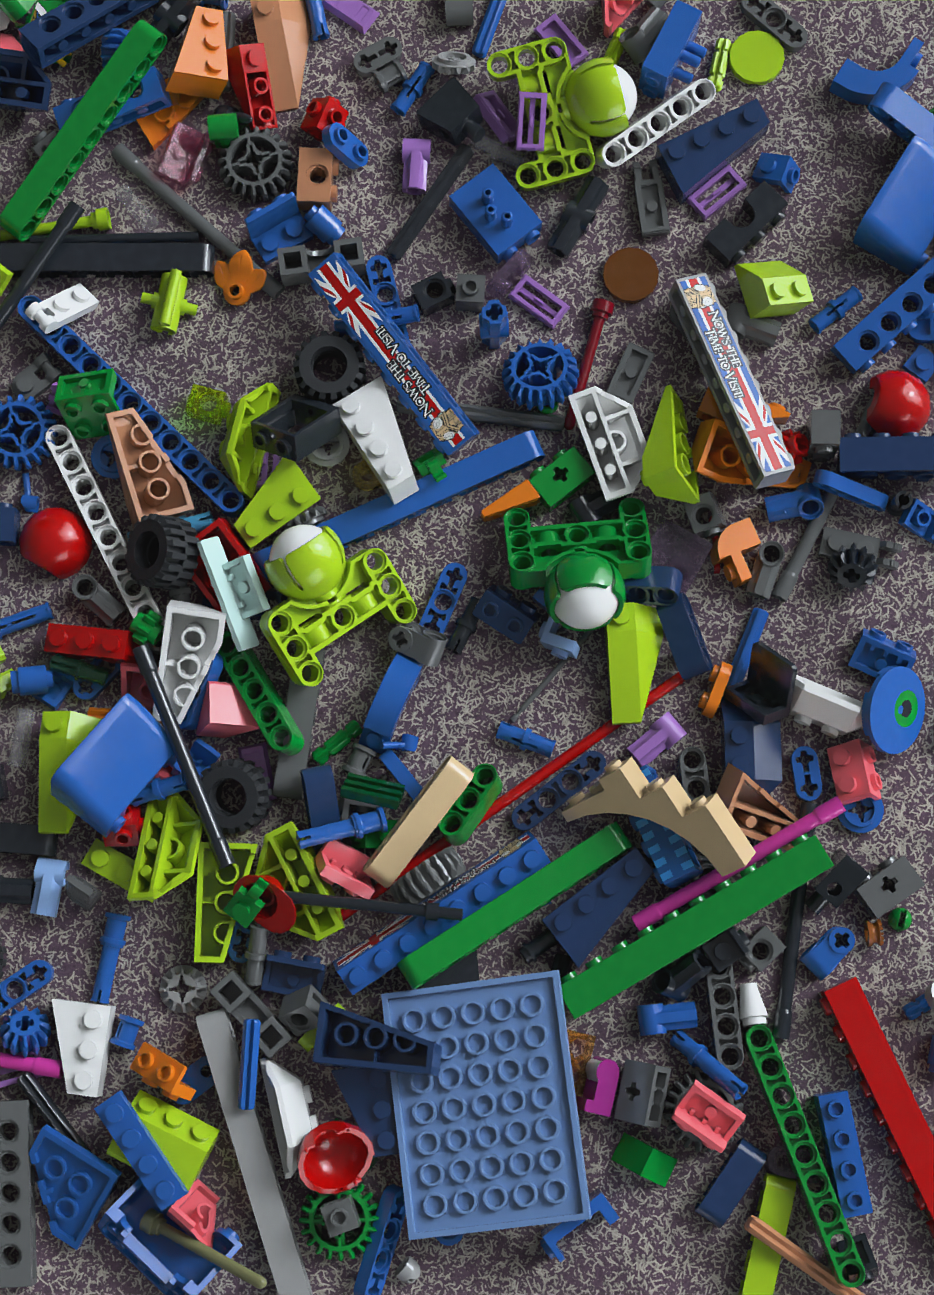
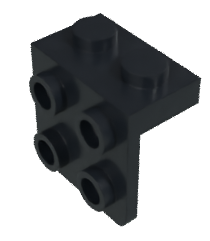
[724,641,797,726]

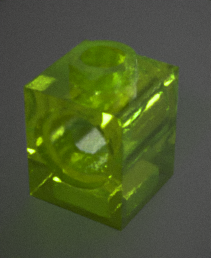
[185,384,231,426]

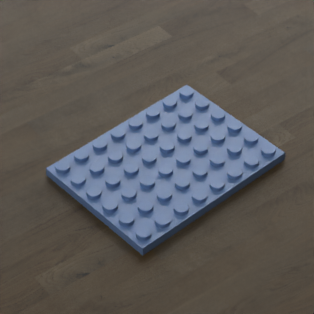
[381,970,592,1240]

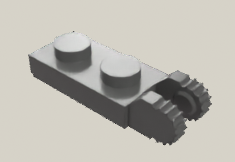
[632,159,670,238]
[606,342,655,405]
[818,526,903,570]

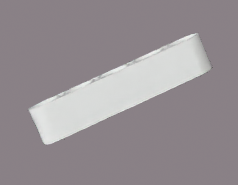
[595,79,716,169]

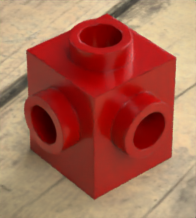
[300,96,349,142]
[103,805,145,847]

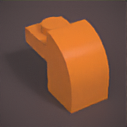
[710,517,761,588]

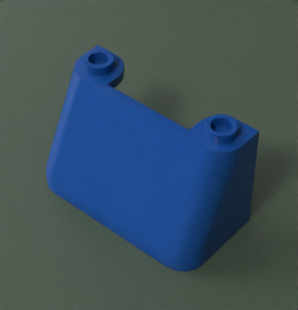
[853,135,934,276]
[51,693,178,838]
[98,1178,243,1295]

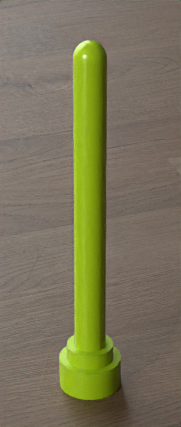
[0,207,112,242]

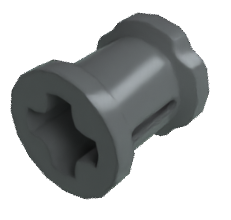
[372,59,408,94]
[342,742,377,776]

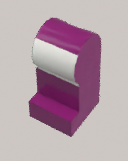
[576,1056,620,1117]

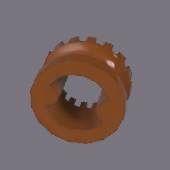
[864,919,884,947]

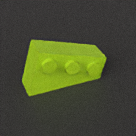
[233,457,321,550]

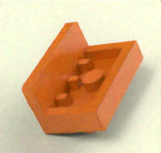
[130,1042,196,1101]

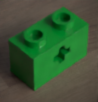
[529,446,595,513]

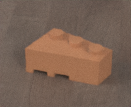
[716,763,799,851]

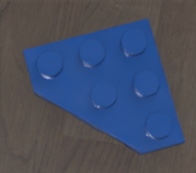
[29,1124,122,1250]

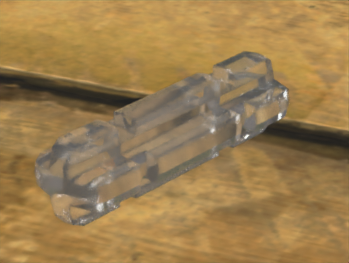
[114,184,159,233]

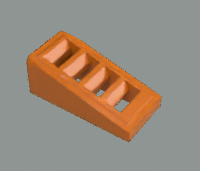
[481,480,541,522]

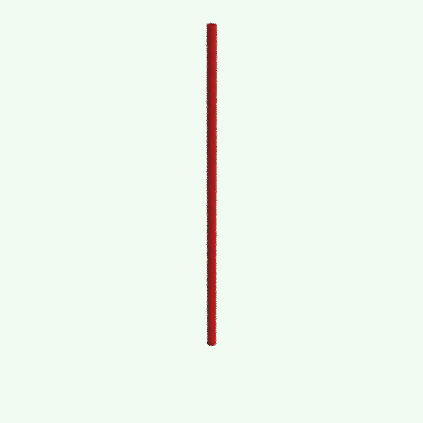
[340,672,685,921]

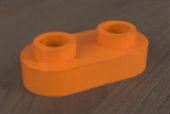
[698,661,733,719]

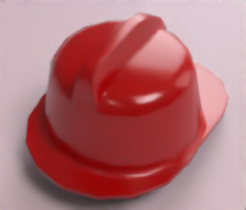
[233,875,296,933]

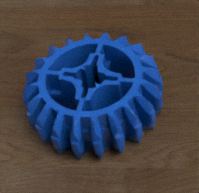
[502,338,579,411]
[0,394,58,471]

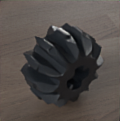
[827,543,878,593]

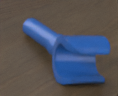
[21,473,40,512]
[379,734,419,752]

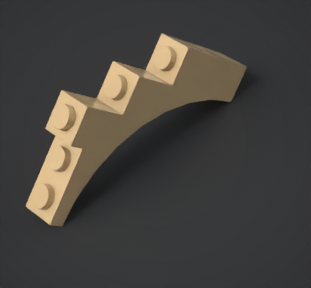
[561,756,756,877]

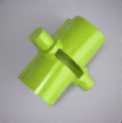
[140,269,198,335]

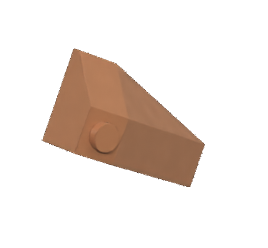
[250,0,311,113]
[105,407,194,529]

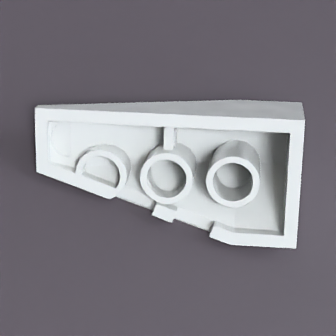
[152,600,226,724]

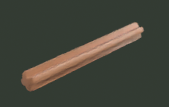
[744,1215,865,1295]

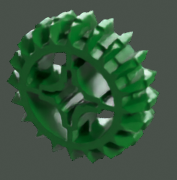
[299,1183,379,1261]

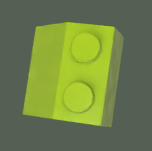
[734,261,814,319]

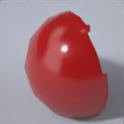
[866,370,931,437]
[19,507,93,579]
[297,1120,375,1194]

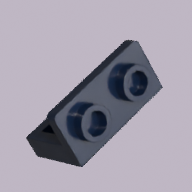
[472,584,541,644]
[261,950,327,995]

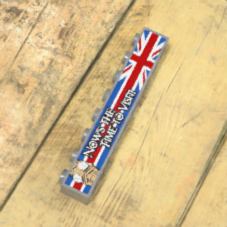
[668,273,795,490]

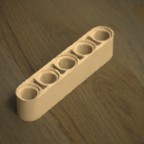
[363,755,474,888]

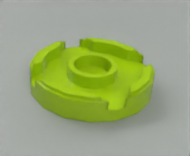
[729,30,785,85]

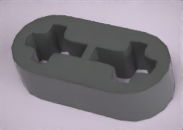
[353,37,403,78]

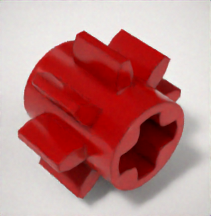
[781,429,809,465]

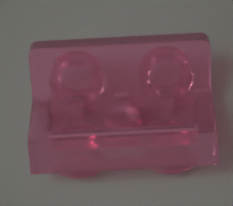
[156,121,213,188]

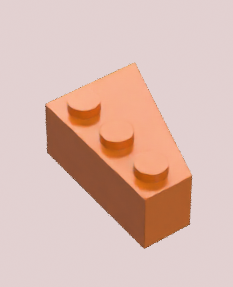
[165,6,228,100]

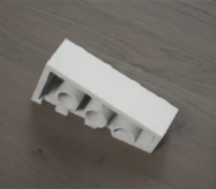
[333,376,419,505]

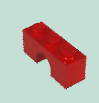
[44,623,140,664]

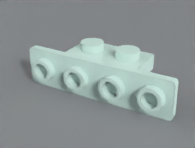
[197,536,271,652]

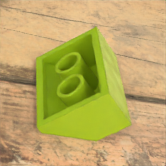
[106,1090,220,1195]

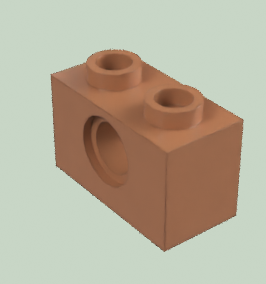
[296,147,339,211]

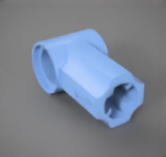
[30,856,70,918]

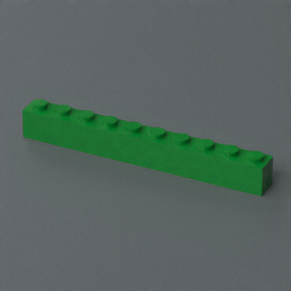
[560,833,834,1019]

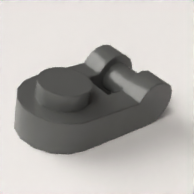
[12,352,64,401]

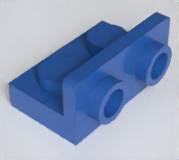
[848,628,916,678]

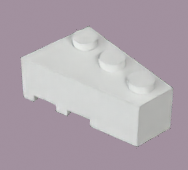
[52,999,116,1097]

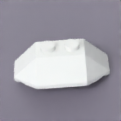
[568,386,647,502]
[789,675,863,738]
[259,1057,319,1179]

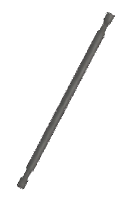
[510,630,594,722]

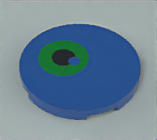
[861,665,925,754]

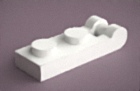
[25,283,100,334]

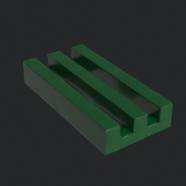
[340,773,405,810]

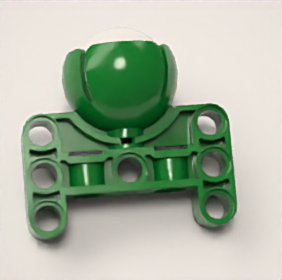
[504,498,652,631]

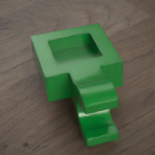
[411,448,447,483]
[222,877,269,928]

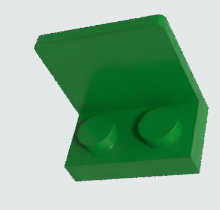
[54,368,120,440]

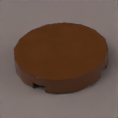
[603,247,659,304]

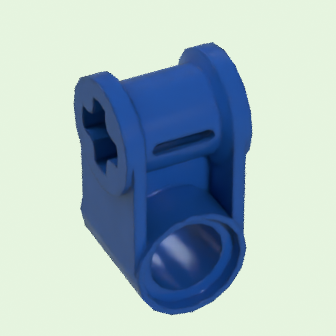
[799,926,855,981]

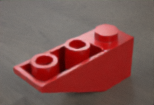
[226,43,278,131]

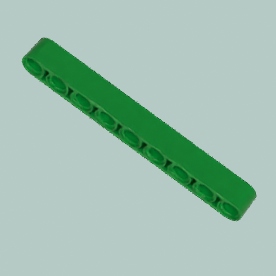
[0,20,167,242]
[397,821,633,990]
[743,1024,866,1288]

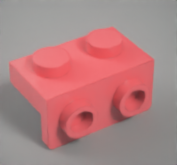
[827,738,882,806]
[314,840,375,899]
[671,1080,746,1153]

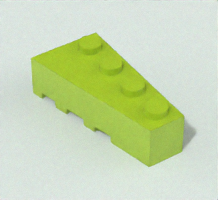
[194,842,258,964]

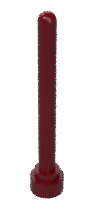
[564,298,615,430]

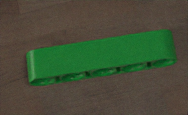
[217,631,304,756]

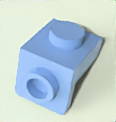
[539,616,580,660]

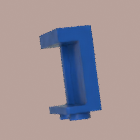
[540,1188,620,1263]

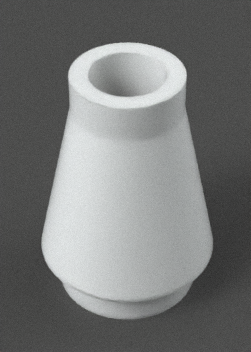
[739,983,768,1028]

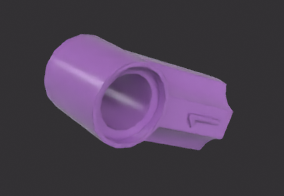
[402,138,431,195]
[626,711,687,767]

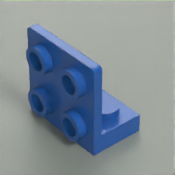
[244,192,314,266]

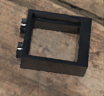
[250,394,342,462]

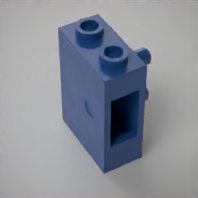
[638,0,707,99]
[449,163,542,264]

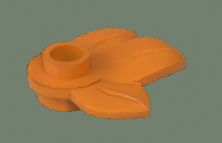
[214,250,267,306]

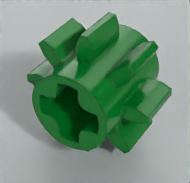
[129,610,164,646]

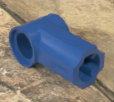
[764,483,824,523]
[636,1001,698,1036]

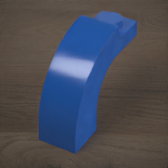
[829,37,924,105]
[358,652,424,754]

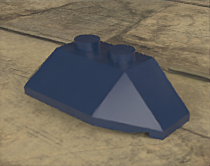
[0,48,52,113]
[720,696,782,794]

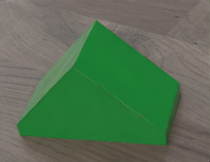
[611,1132,678,1187]

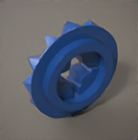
[91,435,120,480]
[838,797,884,833]

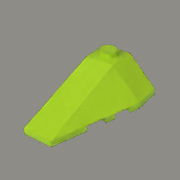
[640,384,700,504]
[604,602,663,725]
[38,711,102,834]

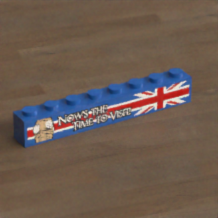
[308,252,480,456]
[333,831,551,995]

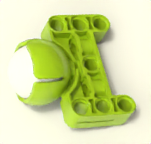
[487,37,637,191]
[260,524,417,687]

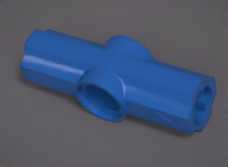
[479,300,509,349]

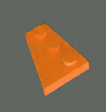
[133,77,204,151]

